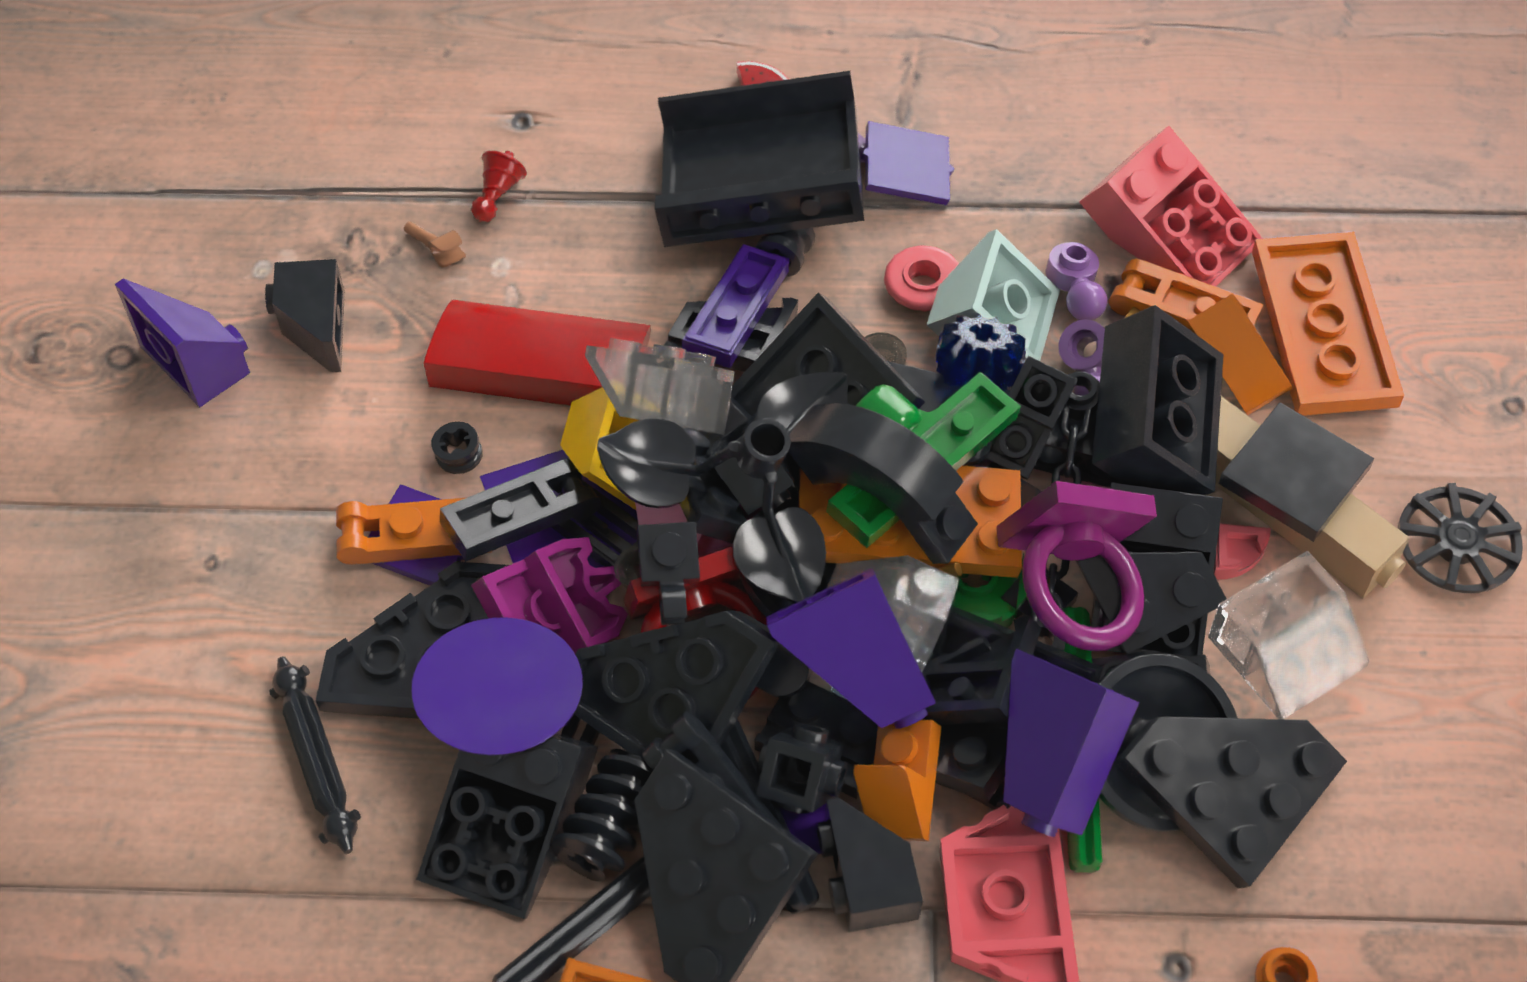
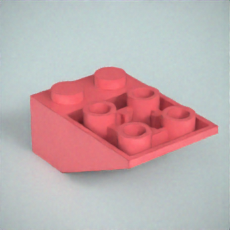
[1079,126,1263,287]

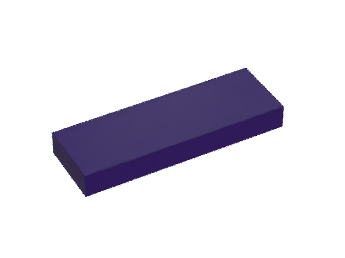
[682,244,790,368]

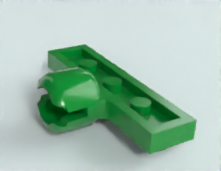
[826,372,1021,548]

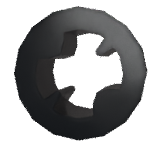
[431,421,483,474]

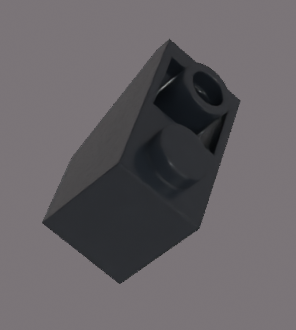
[816,798,923,932]

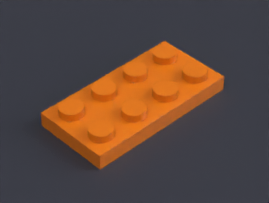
[1252,232,1404,416]
[797,466,1022,578]

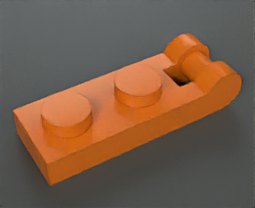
[1108,259,1264,334]
[336,497,492,565]

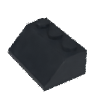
[1092,305,1224,495]

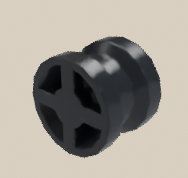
[755,228,816,276]

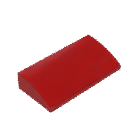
[423,299,651,406]

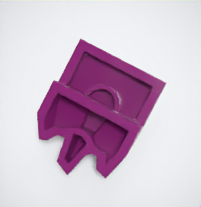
[471,537,628,653]

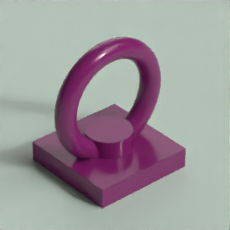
[996,481,1157,651]

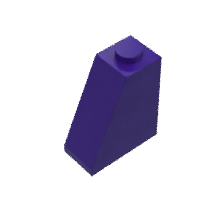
[767,568,935,729]
[1004,649,1139,837]

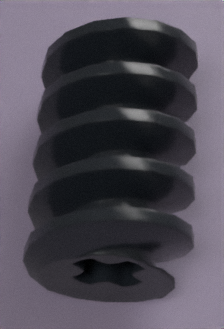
[551,748,653,882]

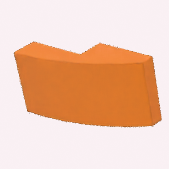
[1188,293,1293,415]

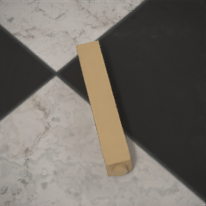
[1215,396,1410,599]

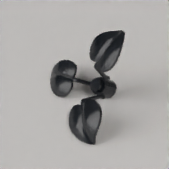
[597,372,848,603]

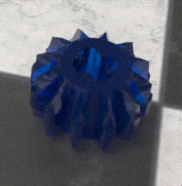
[935,313,1026,392]

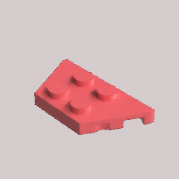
[939,805,1079,982]

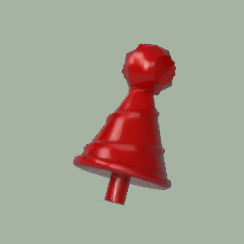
[471,150,527,222]

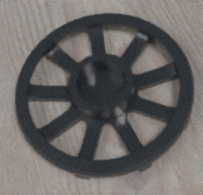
[1398,483,1523,593]

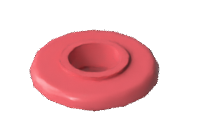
[884,245,959,311]

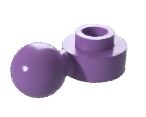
[1046,242,1107,320]
[1058,319,1105,396]

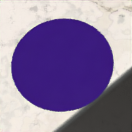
[412,617,583,755]

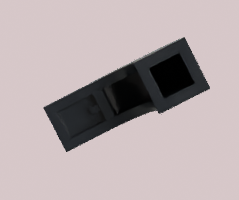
[788,403,978,564]

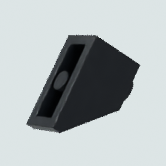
[265,259,345,372]

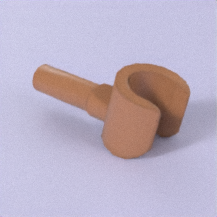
[404,221,466,268]

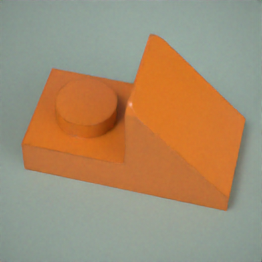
[853,720,941,842]

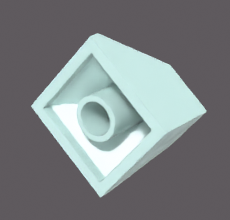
[927,229,1060,369]

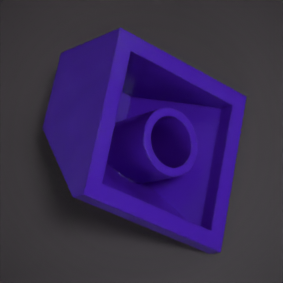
[115,278,250,408]

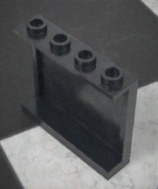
[654,71,865,248]

